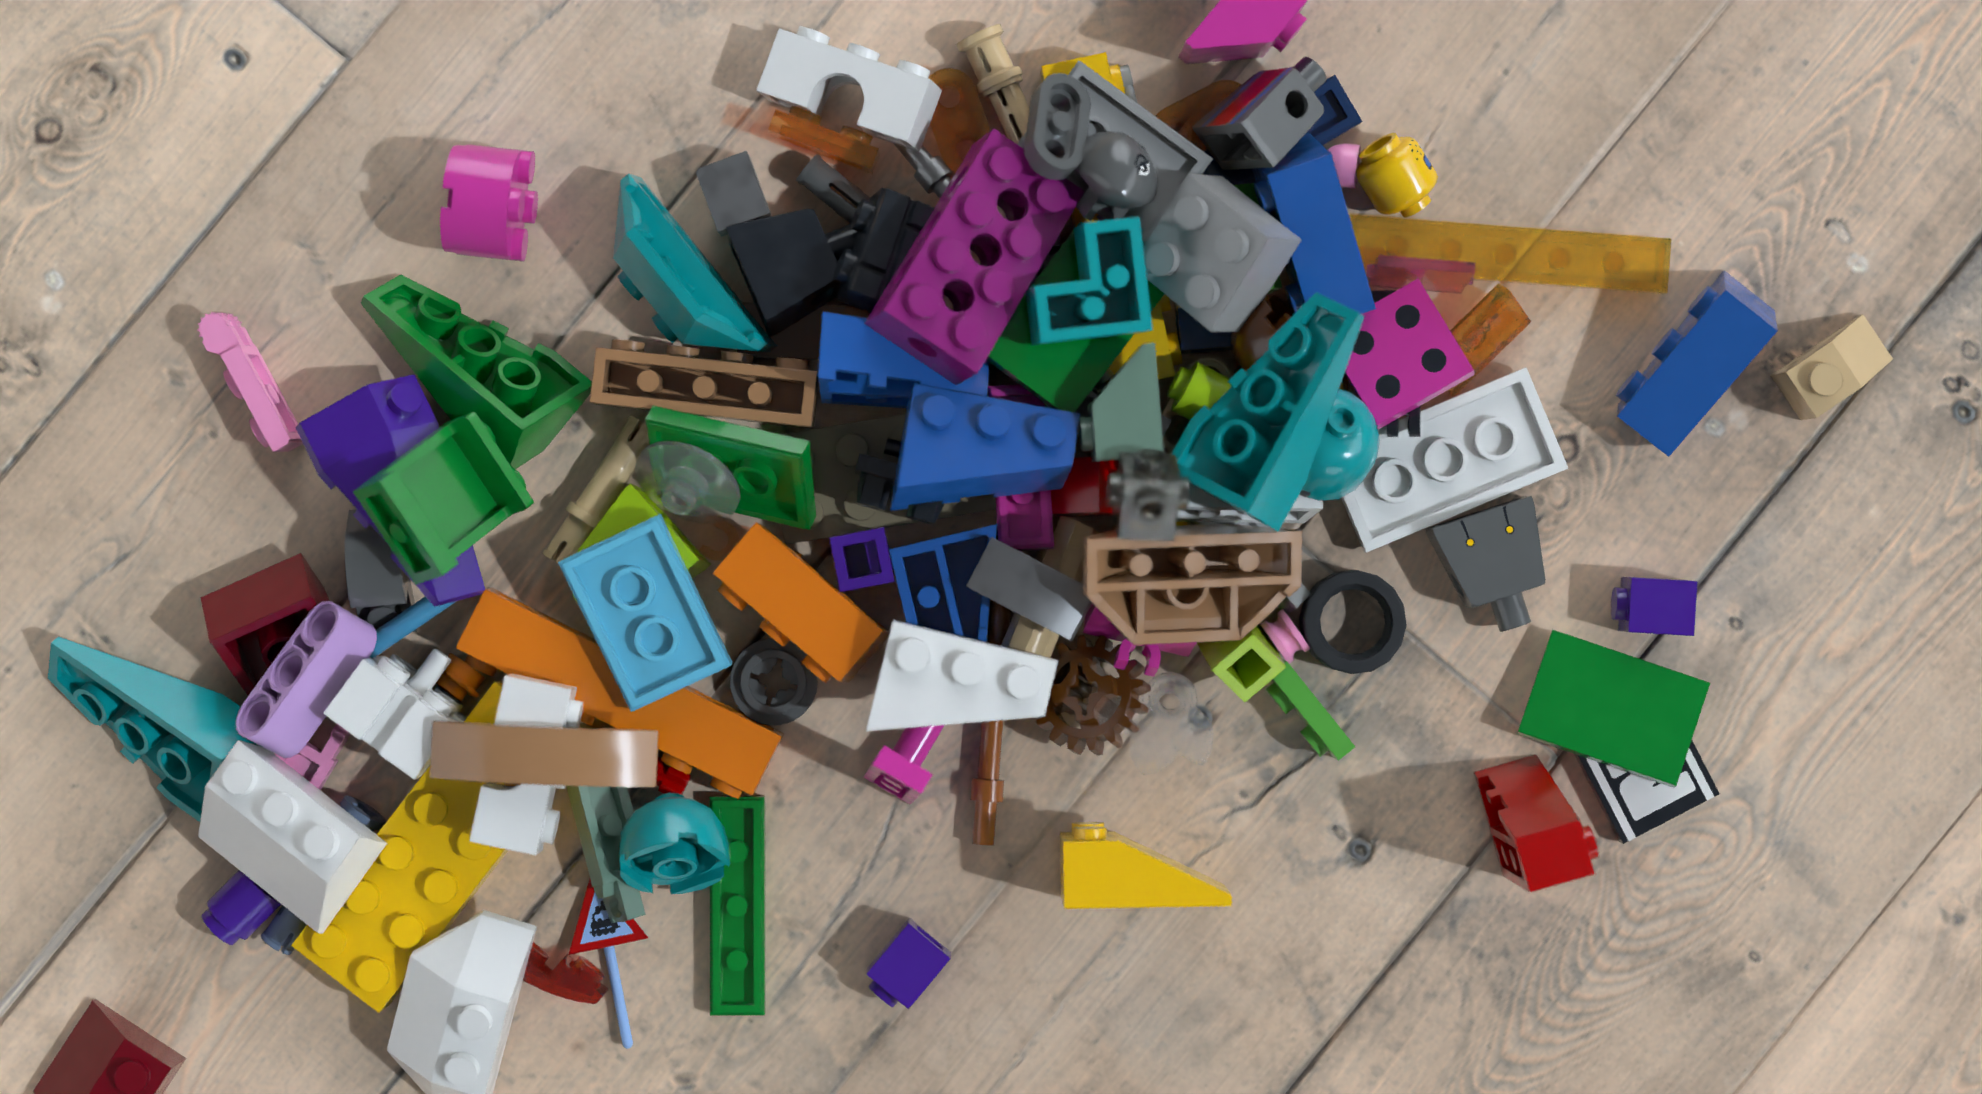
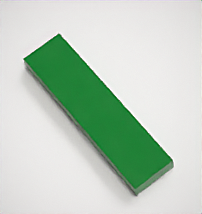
[710,796,766,1016]

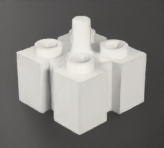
[323,649,467,779]

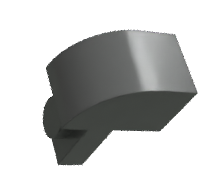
[345,509,417,632]

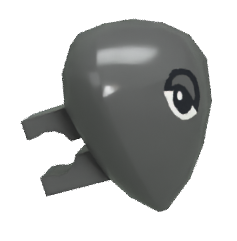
[1075,132,1158,221]

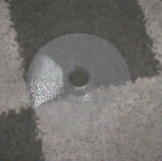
[635,441,740,524]

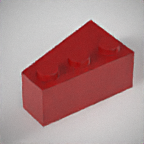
[1474,754,1599,893]

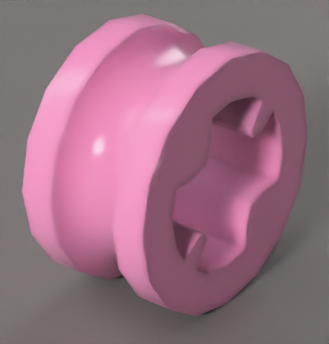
[1260,609,1310,664]

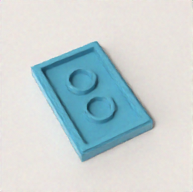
[558,513,733,712]

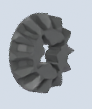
[730,638,818,726]

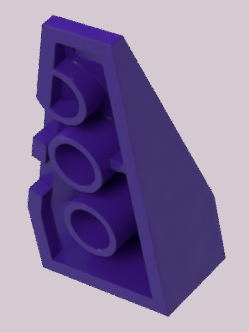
[296,374,486,607]

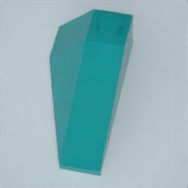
[1164,292,1364,531]
[48,636,262,822]

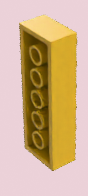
[291,680,520,1013]

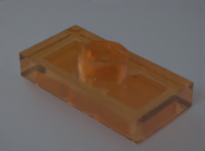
[1446,283,1531,397]

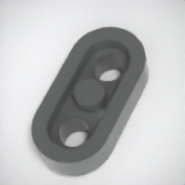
[1024,73,1091,180]

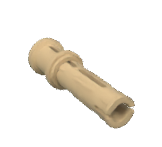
[956,24,1030,144]

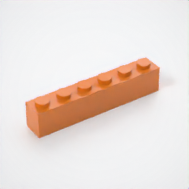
[455,588,784,799]

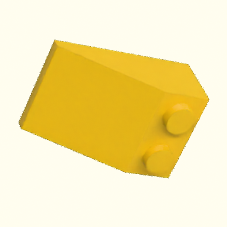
[1060,822,1232,909]

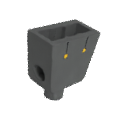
[1425,496,1545,632]

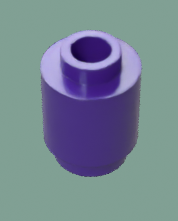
[201,870,281,945]

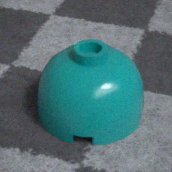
[1302,389,1380,501]
[619,793,730,894]

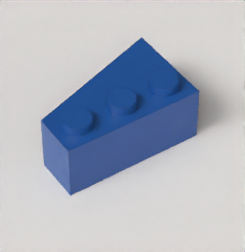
[1252,133,1376,315]
[1616,270,1778,457]
[818,312,989,408]
[890,384,1080,511]
[889,524,997,642]

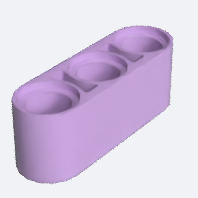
[236,601,377,758]

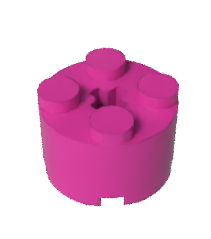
[440,145,538,262]

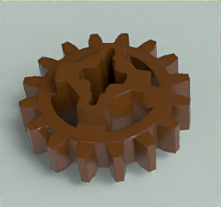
[1035,635,1151,756]

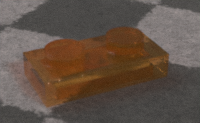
[768,106,880,175]

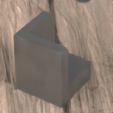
[696,151,772,237]

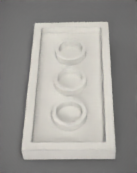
[1342,367,1568,553]

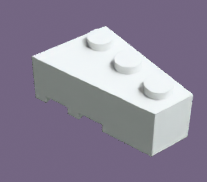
[866,620,1058,731]

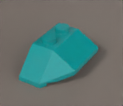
[613,173,777,352]

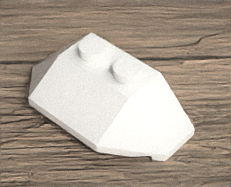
[387,910,537,1094]

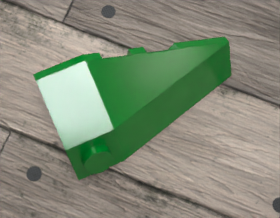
[361,275,592,469]

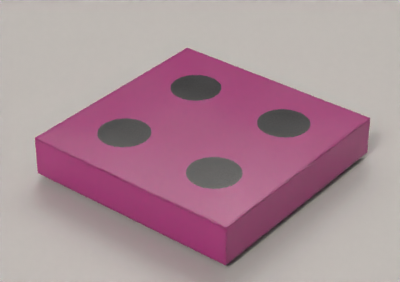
[1345,278,1474,430]

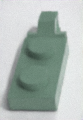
[566,786,646,923]

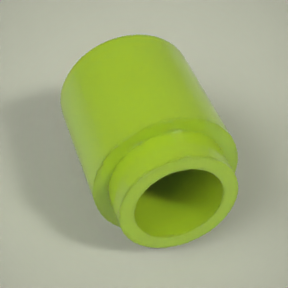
[1167,361,1232,420]

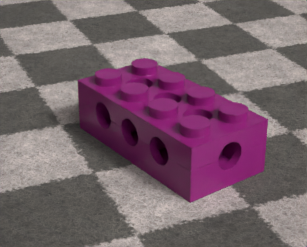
[864,128,1085,386]

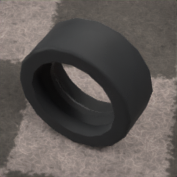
[1299,570,1407,674]

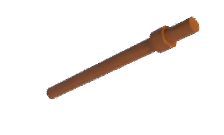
[970,521,1012,846]

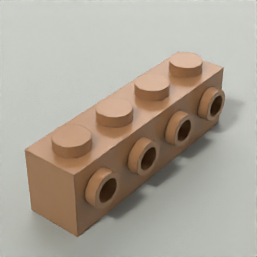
[590,339,819,429]

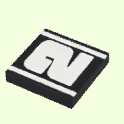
[1574,740,1720,844]

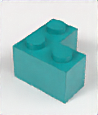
[1025,217,1153,346]

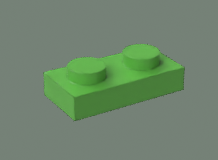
[1266,659,1355,761]

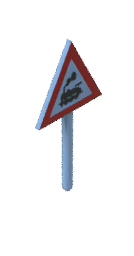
[568,878,648,1049]

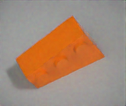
[713,522,890,683]

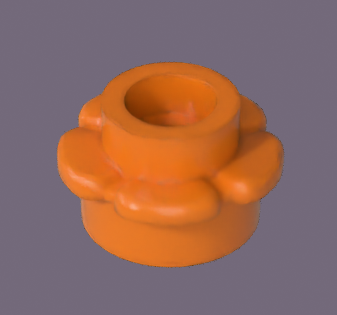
[436,653,485,702]

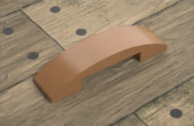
[430,721,659,787]

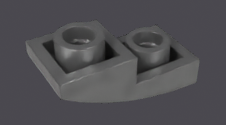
[966,537,1092,641]

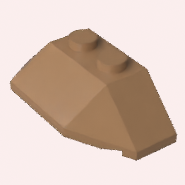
[1083,524,1302,645]

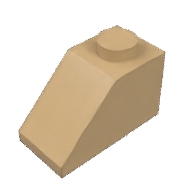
[1770,314,1893,420]

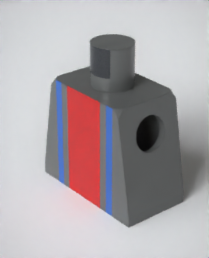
[1192,57,1327,170]

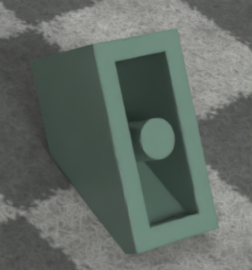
[1079,343,1164,462]

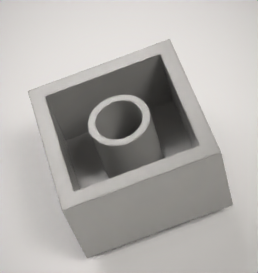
[1143,174,1301,332]

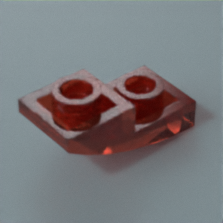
[523,942,608,1004]

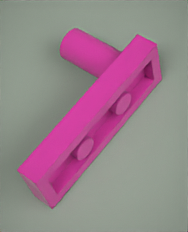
[863,725,945,805]

